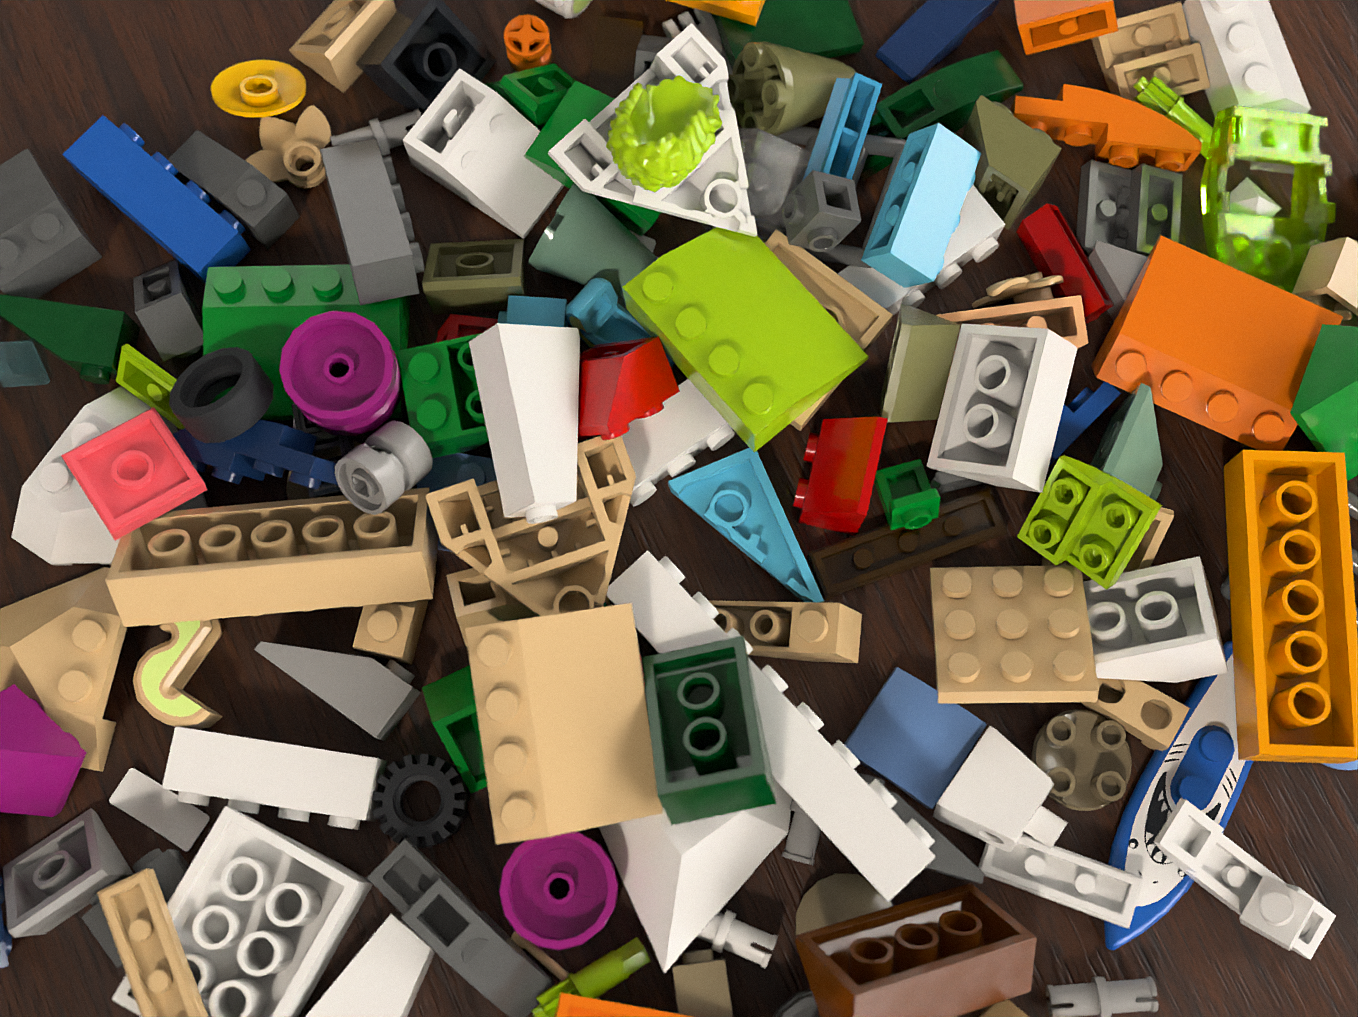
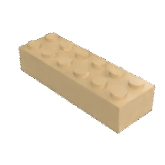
[105,487,439,627]

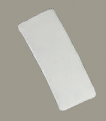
[109,768,210,851]

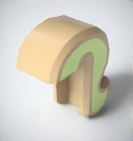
[132,619,223,730]

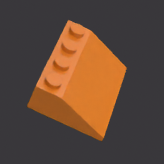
[1091,235,1343,451]

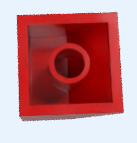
[793,416,888,536]

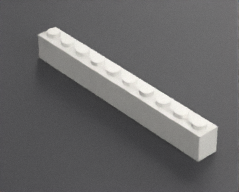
[621,185,1005,507]

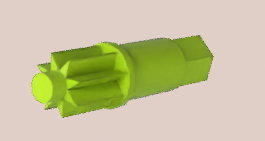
[1133,76,1230,164]
[531,938,651,1017]

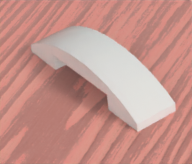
[1154,798,1336,960]

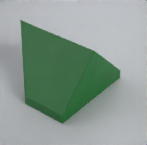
[485,63,575,131]

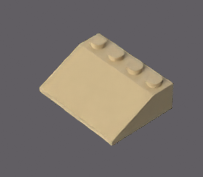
[465,603,663,844]

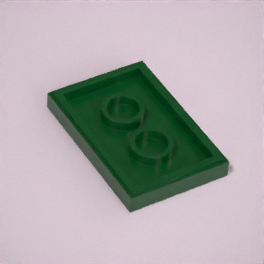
[712,0,864,71]

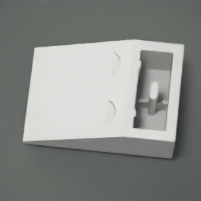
[403,68,564,239]

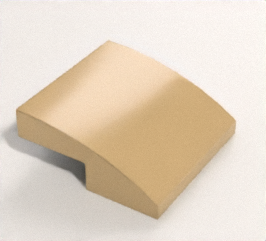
[1092,2,1210,103]

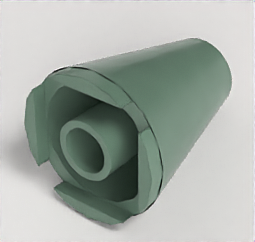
[528,183,658,298]

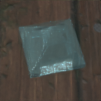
[0,341,50,388]

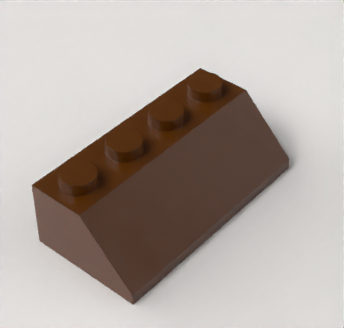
[796,883,1037,1017]

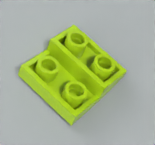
[1017,455,1162,590]

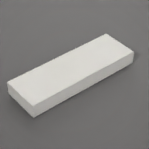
[978,834,1144,929]

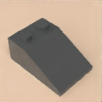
[0,148,102,299]

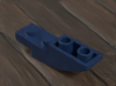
[173,420,338,490]

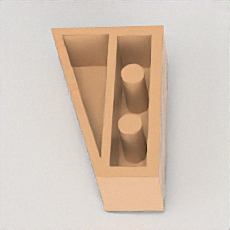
[936,295,1089,389]

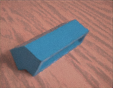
[803,72,882,180]

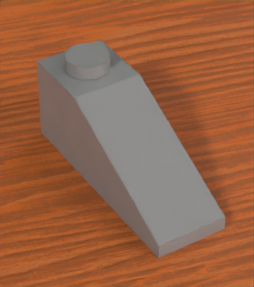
[254,641,421,742]

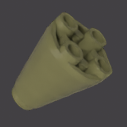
[727,41,855,140]

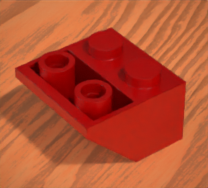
[578,336,680,442]

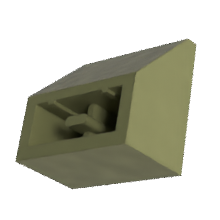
[961,95,1062,230]

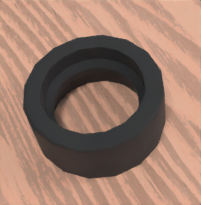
[169,347,274,443]

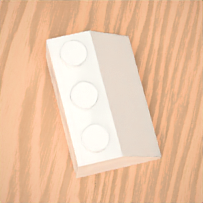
[1182,0,1311,135]
[927,324,1077,493]

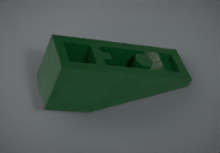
[0,294,140,384]

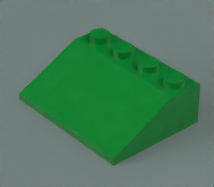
[202,264,411,421]

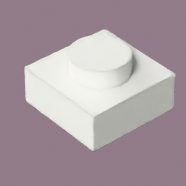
[1239,874,1315,951]

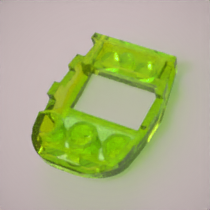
[1201,105,1336,293]

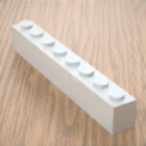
[606,550,936,902]

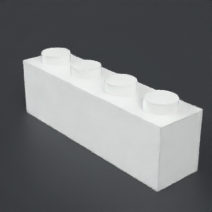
[162,726,387,830]

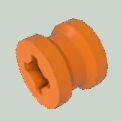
[503,14,552,72]

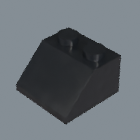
[356,0,497,115]

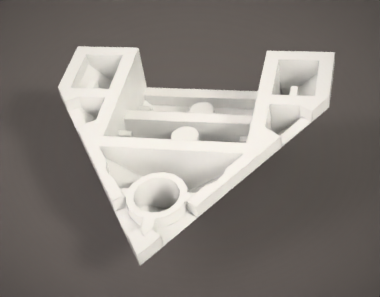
[548,23,757,237]
[11,386,209,566]
[599,778,792,974]

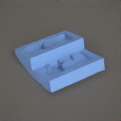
[844,667,987,809]

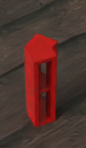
[1016,203,1114,324]

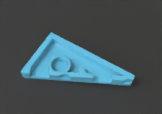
[668,448,824,602]

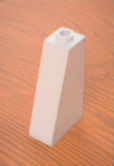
[469,323,580,524]
[306,912,435,1017]

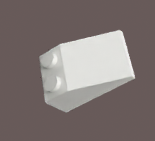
[1083,556,1228,683]

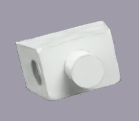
[933,726,1067,852]

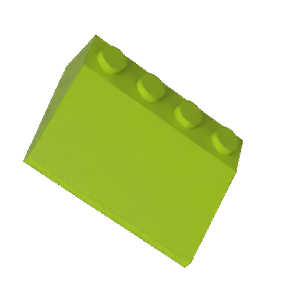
[622,227,869,453]

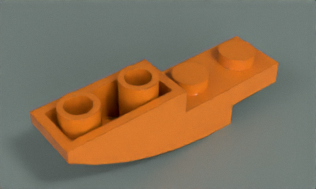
[1010,84,1202,173]

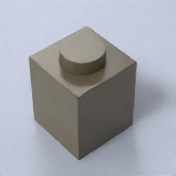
[672,949,733,1017]

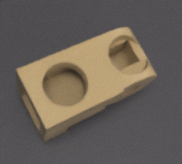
[1081,678,1190,751]

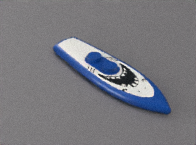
[1104,641,1253,950]

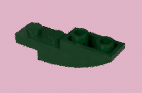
[860,50,1024,182]

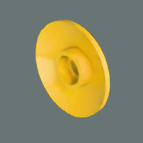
[211,60,307,118]

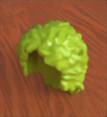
[606,75,722,192]

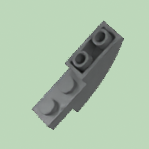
[367,838,556,1017]

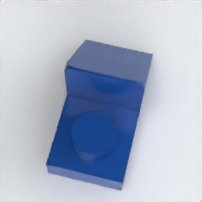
[1049,382,1121,466]

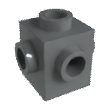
[782,170,861,253]

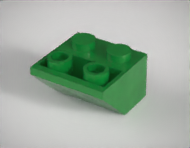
[397,333,489,458]

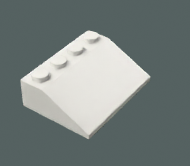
[112,806,373,1017]

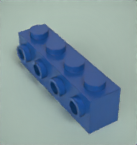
[62,115,251,285]

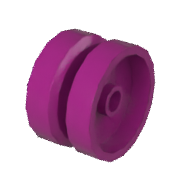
[279,311,403,437]
[500,832,619,950]

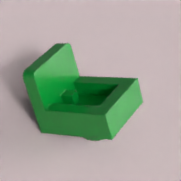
[874,459,940,530]

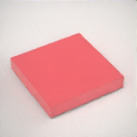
[61,407,207,541]

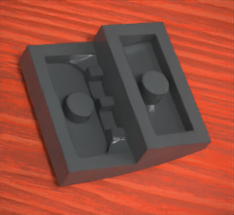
[1076,160,1183,257]

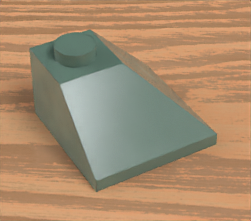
[1090,383,1163,501]

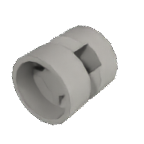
[335,421,433,515]

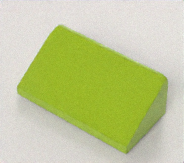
[116,343,185,429]

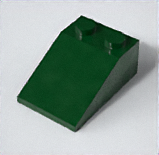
[642,636,777,825]

